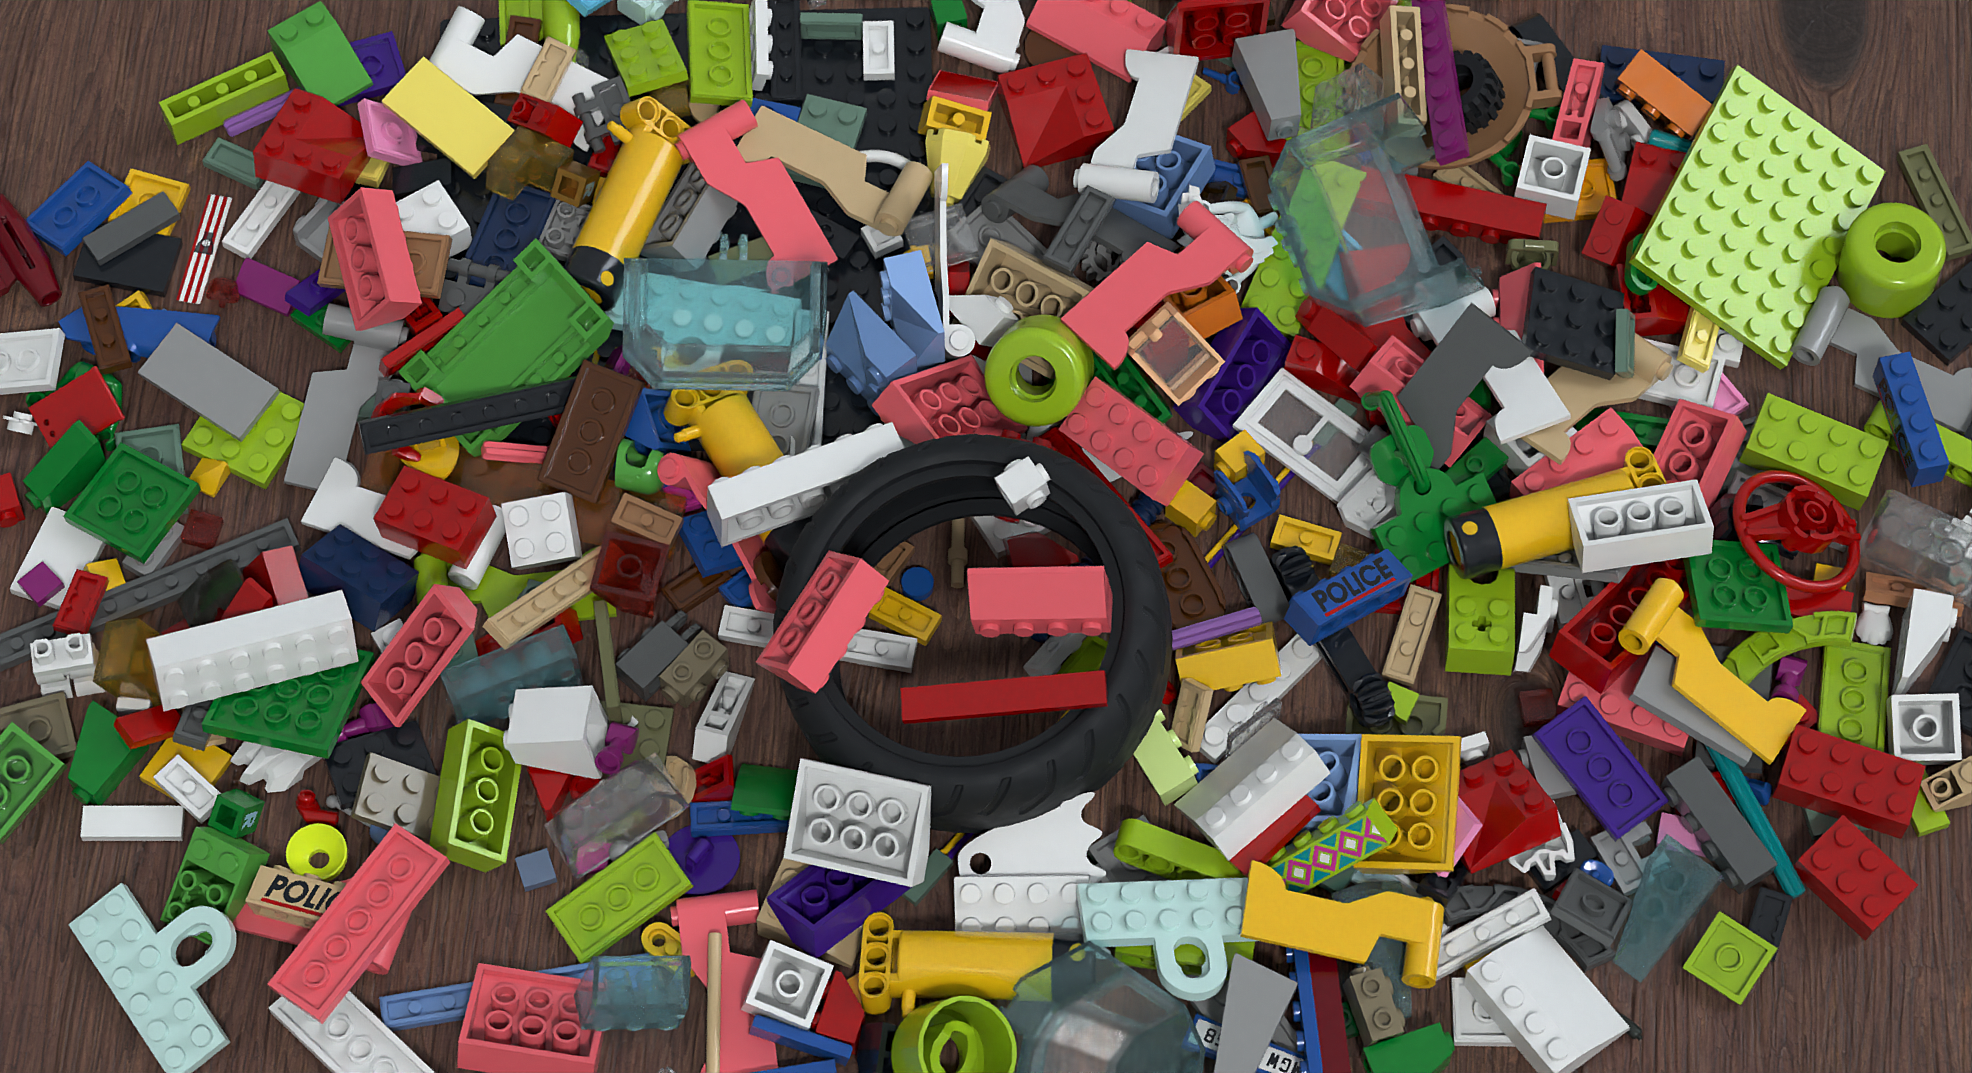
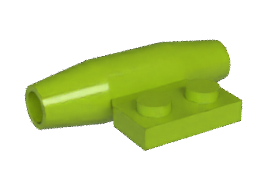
[499,0,580,63]

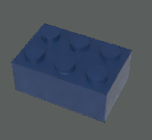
[299,524,419,632]

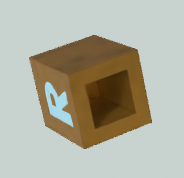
[550,161,601,208]

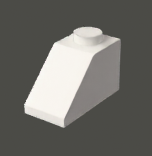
[949,295,1019,347]

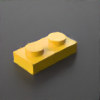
[1270,514,1342,566]
[869,587,942,646]

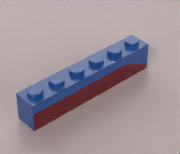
[1285,897,1351,1073]

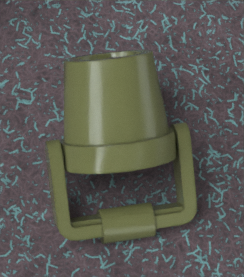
[1505,239,1559,272]

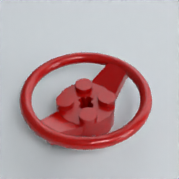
[1733,470,1861,594]

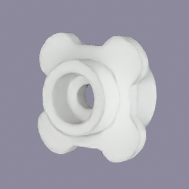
[3,411,38,435]

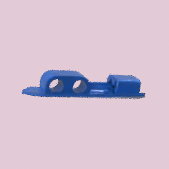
[58,306,220,363]

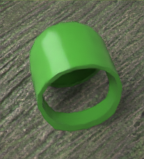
[615,438,665,495]

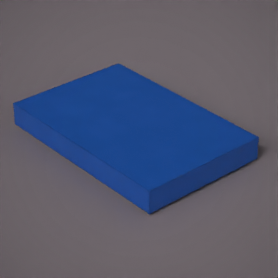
[26,160,132,256]

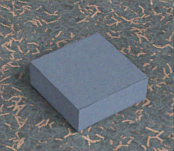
[515,848,557,892]

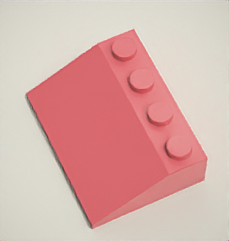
[1281,0,1399,63]
[871,355,1028,444]
[1509,407,1643,499]
[1556,644,1689,757]
[457,963,613,1073]

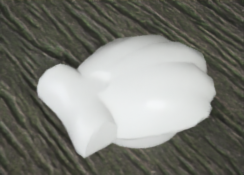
[1855,602,1893,645]

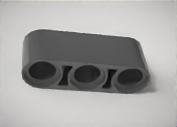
[1223,533,1289,624]

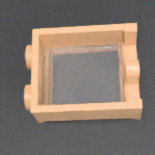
[1127,301,1225,406]

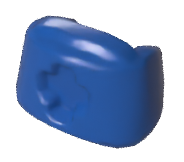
[1745,776,1772,806]
[1580,859,1614,887]

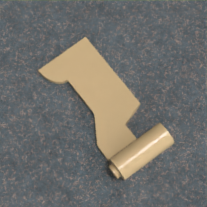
[737,105,933,236]
[1520,333,1673,465]

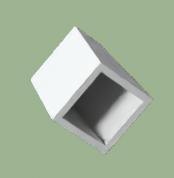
[503,685,610,779]

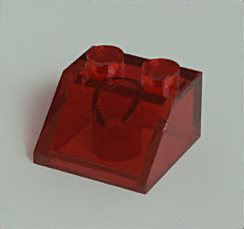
[590,530,669,619]

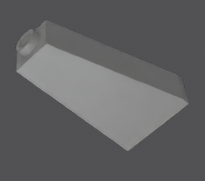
[1232,29,1301,141]
[1214,953,1298,1073]

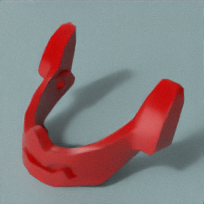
[370,387,444,462]

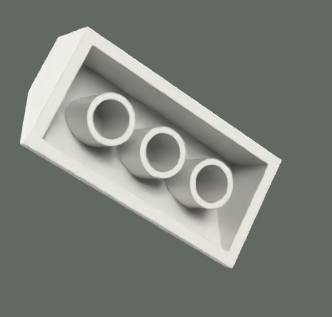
[1568,479,1714,573]

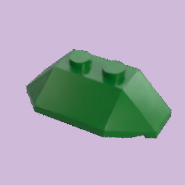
[1092,350,1173,424]

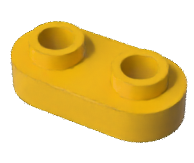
[641,922,695,979]

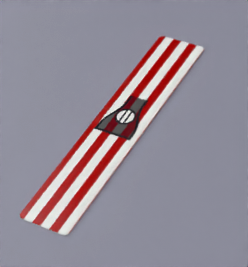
[177,194,232,304]

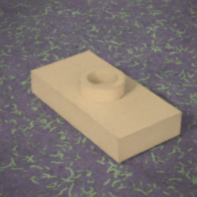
[520,36,577,103]
[1171,678,1214,752]

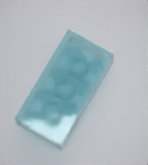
[440,624,583,724]

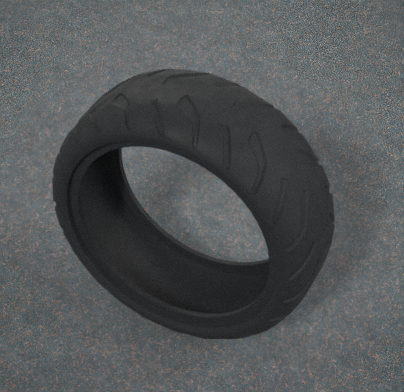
[773,434,1173,833]

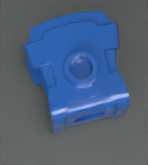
[1214,451,1280,531]

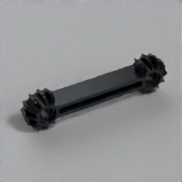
[1270,545,1395,729]

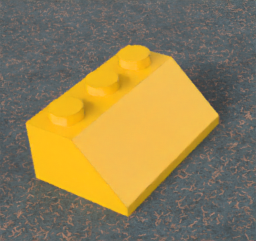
[1175,622,1281,692]

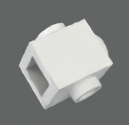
[994,456,1051,516]

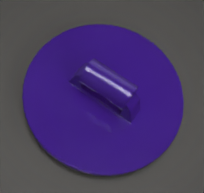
[668,825,740,895]

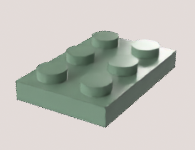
[785,94,867,188]

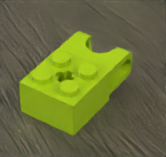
[1445,564,1515,676]

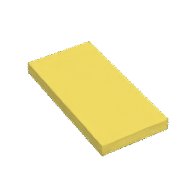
[381,56,517,179]

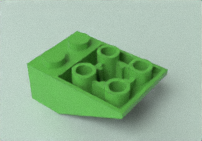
[160,827,270,946]

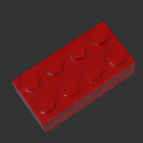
[1772,724,1926,839]

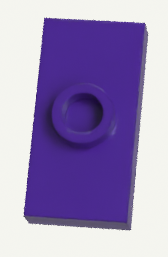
[285,269,346,317]

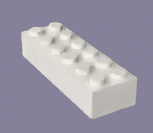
[707,422,904,547]
[146,590,359,711]

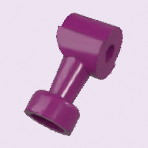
[1771,655,1808,703]
[336,703,394,743]
[595,722,639,774]

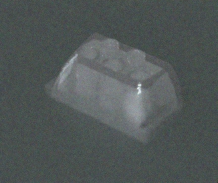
[1859,489,1972,608]
[544,752,690,880]

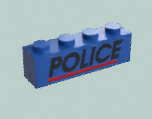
[1873,352,1950,487]
[1284,549,1413,646]

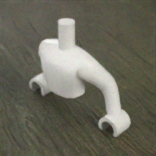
[1202,200,1279,294]

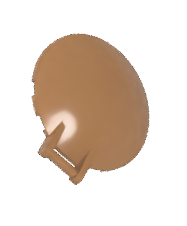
[1348,4,1563,170]

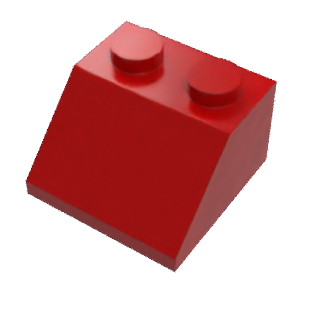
[1581,195,1653,271]

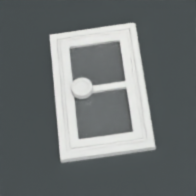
[1232,368,1373,504]

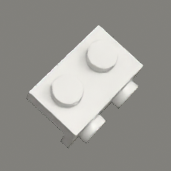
[1337,468,1397,540]

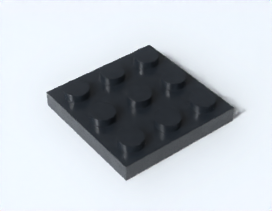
[1522,267,1625,380]

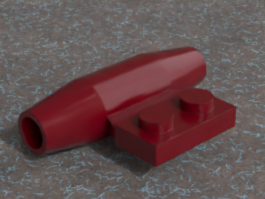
[0,193,62,307]

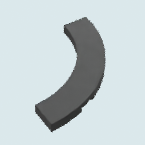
[1443,884,1616,972]

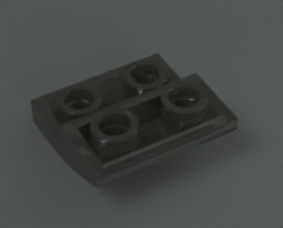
[177,559,245,628]

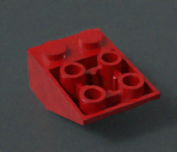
[1612,264,1690,336]

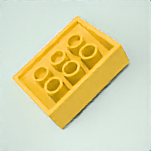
[1353,734,1462,875]

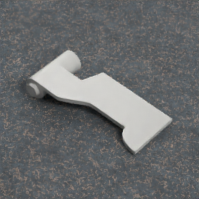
[937,0,1025,74]
[429,6,609,152]
[1073,49,1199,203]
[934,163,975,362]
[1410,286,1571,445]
[301,457,506,590]

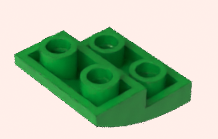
[731,764,798,820]

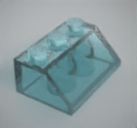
[574,956,691,1031]

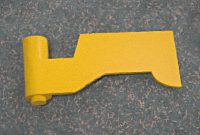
[1618,578,1806,765]
[1240,860,1444,989]

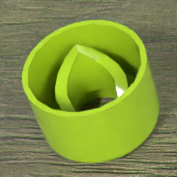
[1836,202,1946,318]
[984,314,1094,427]
[891,996,1017,1073]

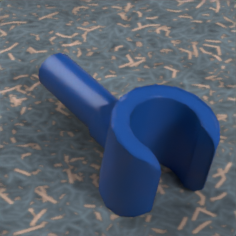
[1203,67,1242,95]

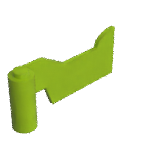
[414,546,617,621]

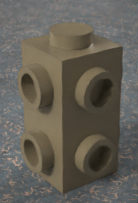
[659,630,729,709]
[1343,966,1405,1047]

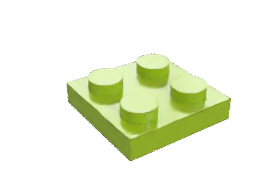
[1682,911,1778,1006]

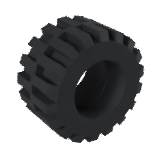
[1425,50,1505,135]

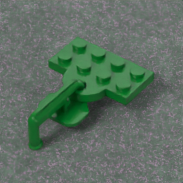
[1361,390,1496,583]

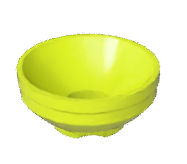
[286,823,348,882]

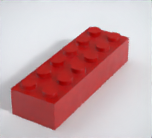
[1549,558,1692,695]

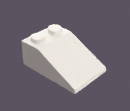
[1891,588,1958,695]

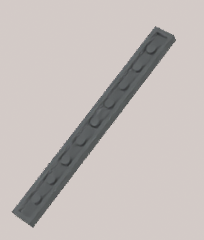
[0,518,301,672]

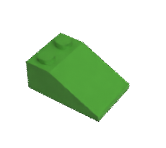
[267,1,373,106]

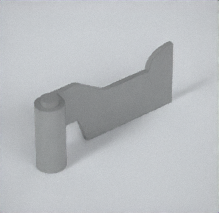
[1790,286,1972,435]
[284,303,410,491]

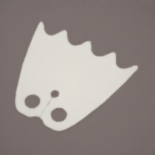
[958,792,1111,956]

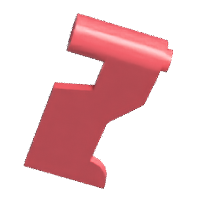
[1060,201,1253,371]

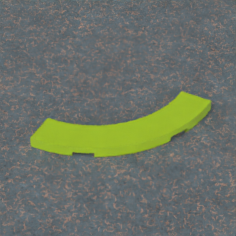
[1722,611,1857,685]

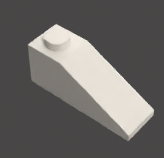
[692,671,755,764]

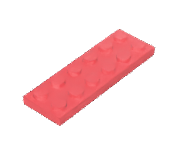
[268,823,450,1024]

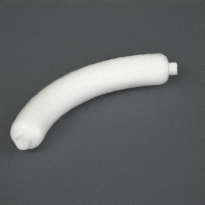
[859,150,911,170]

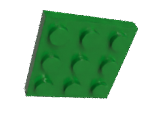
[63,442,201,564]
[1683,540,1793,634]

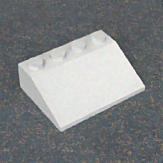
[1174,718,1331,861]
[783,758,931,887]
[1463,925,1630,1073]

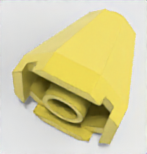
[925,128,990,207]

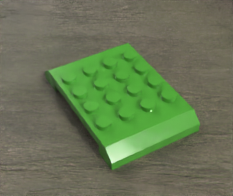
[398,238,614,457]

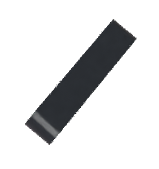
[1509,13,1604,142]

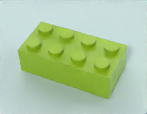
[1738,393,1889,511]
[429,719,522,873]

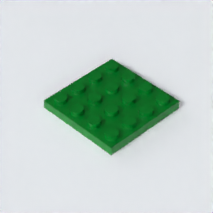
[202,649,375,759]

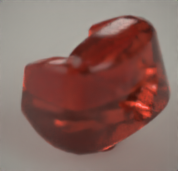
[206,277,240,308]

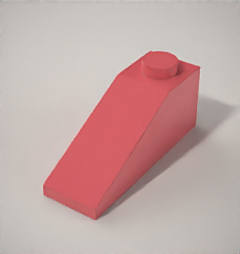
[1552,58,1605,148]

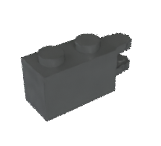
[615,610,703,702]

